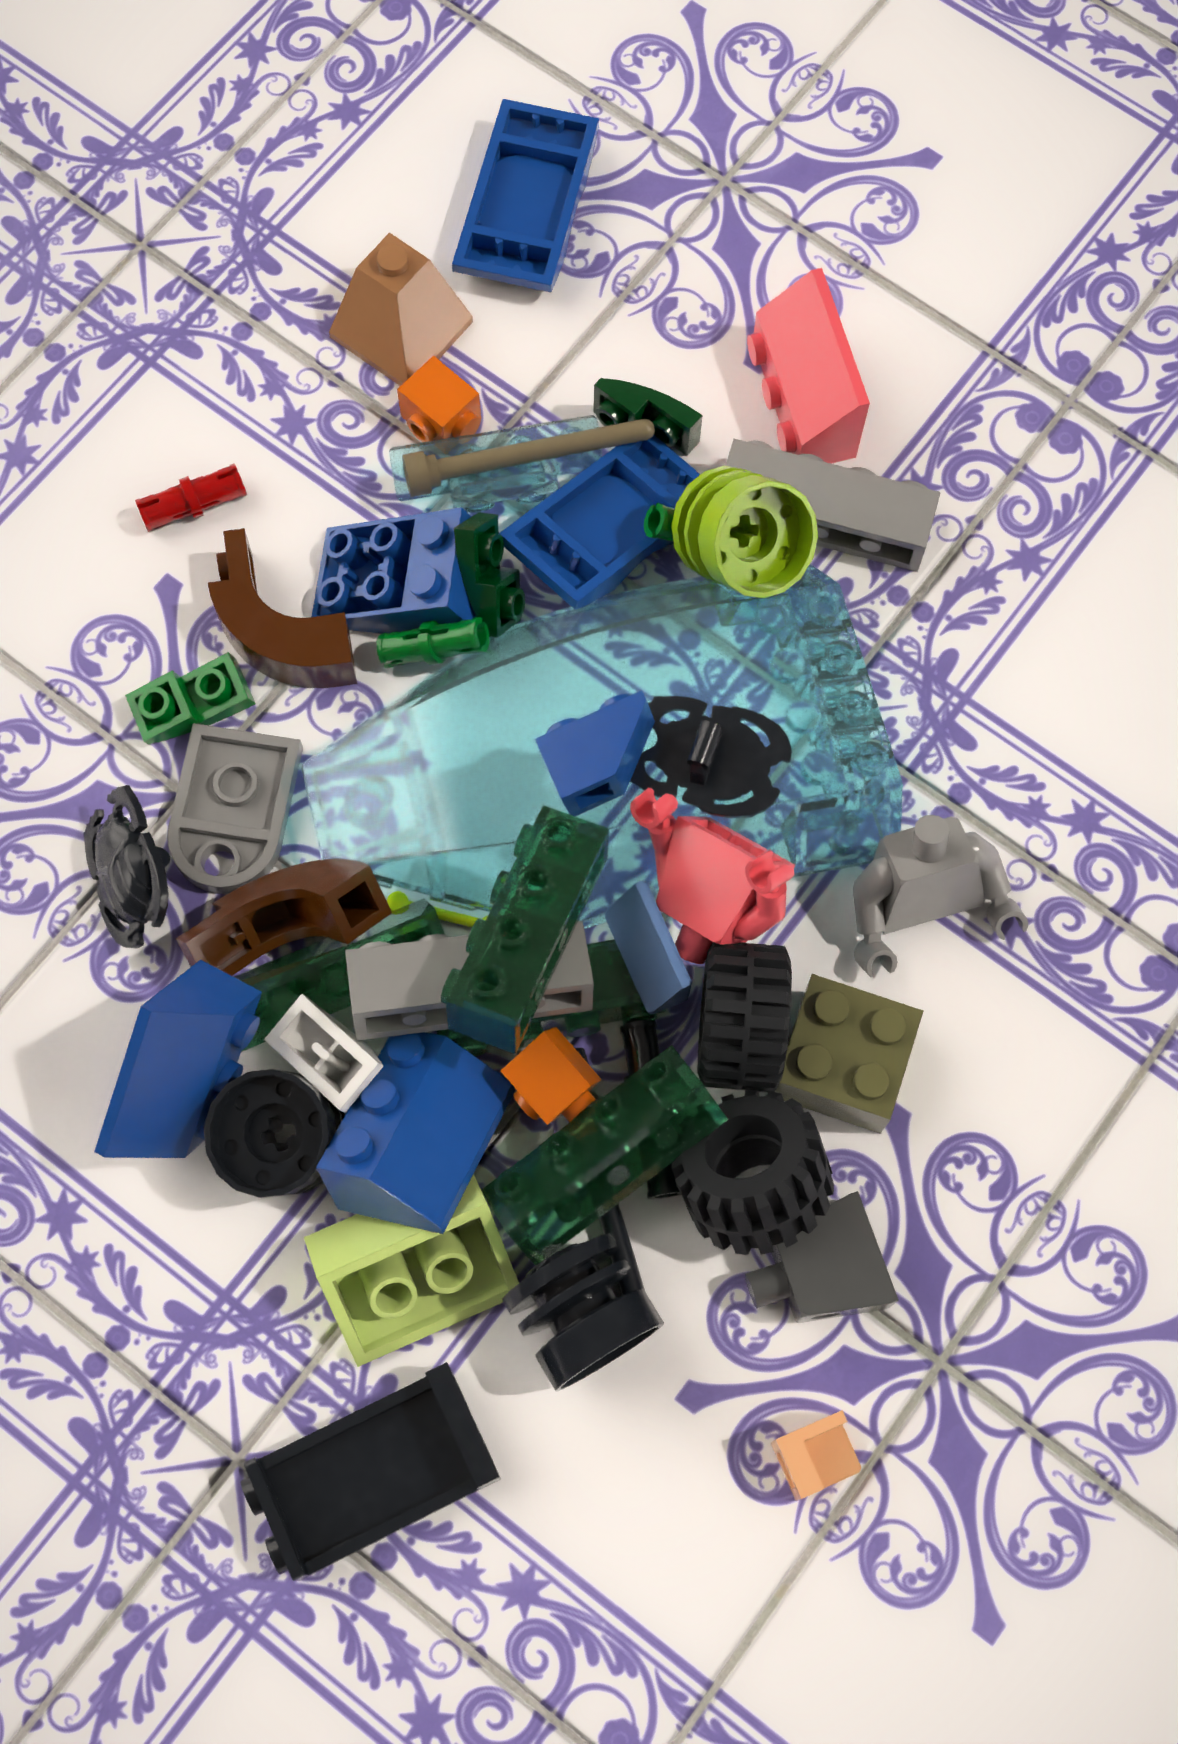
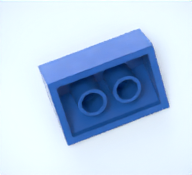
[94,960,262,1158]
[316,1032,515,1234]

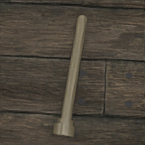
[402,419,655,497]

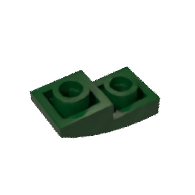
[593,378,703,456]
[454,512,525,638]

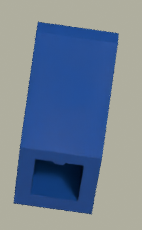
[535,690,655,818]

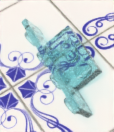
[389,415,602,513]

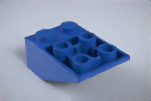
[311,507,477,634]

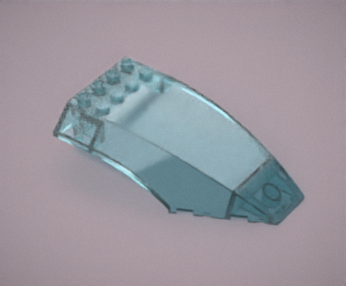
[301,564,903,929]

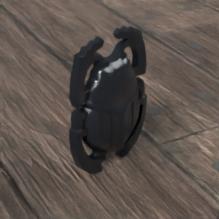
[630,696,792,819]
[83,785,170,949]

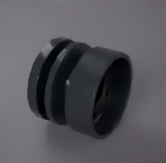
[204,1069,346,1198]
[502,1233,664,1392]

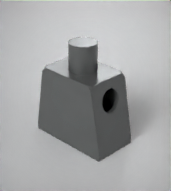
[745,1191,899,1323]

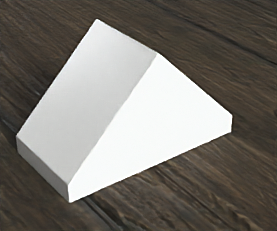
[264,994,383,1113]

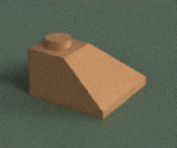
[329,232,473,386]

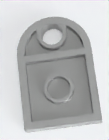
[167,723,303,894]

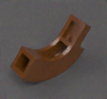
[208,528,357,688]
[176,858,392,976]

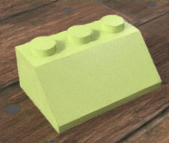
[304,1174,519,1367]

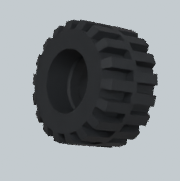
[697,942,792,1092]
[671,1090,834,1255]

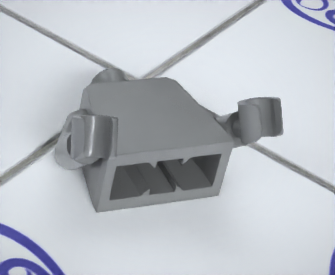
[853,815,1028,977]

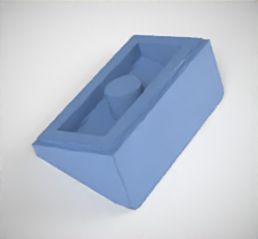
[605,880,692,1014]

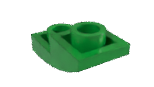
[125,652,256,745]

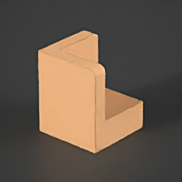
[771,1410,861,1501]

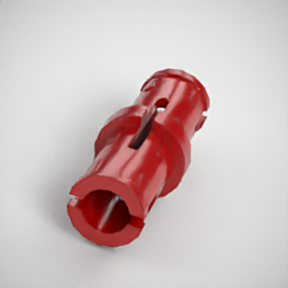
[135,463,247,532]

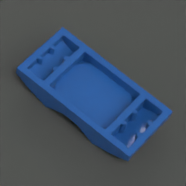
[452,99,599,292]
[499,435,700,610]

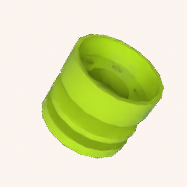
[671,466,818,598]

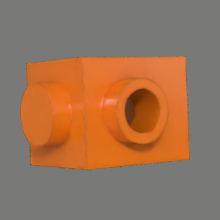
[397,355,481,454]
[500,1027,602,1125]

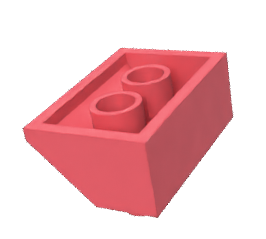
[747,268,870,464]

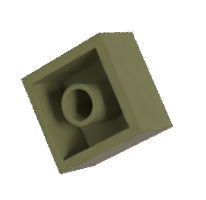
[775,974,924,1134]

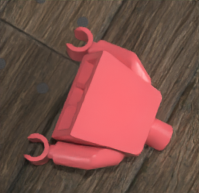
[630,787,795,964]

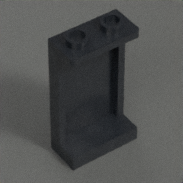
[240,1362,501,1581]

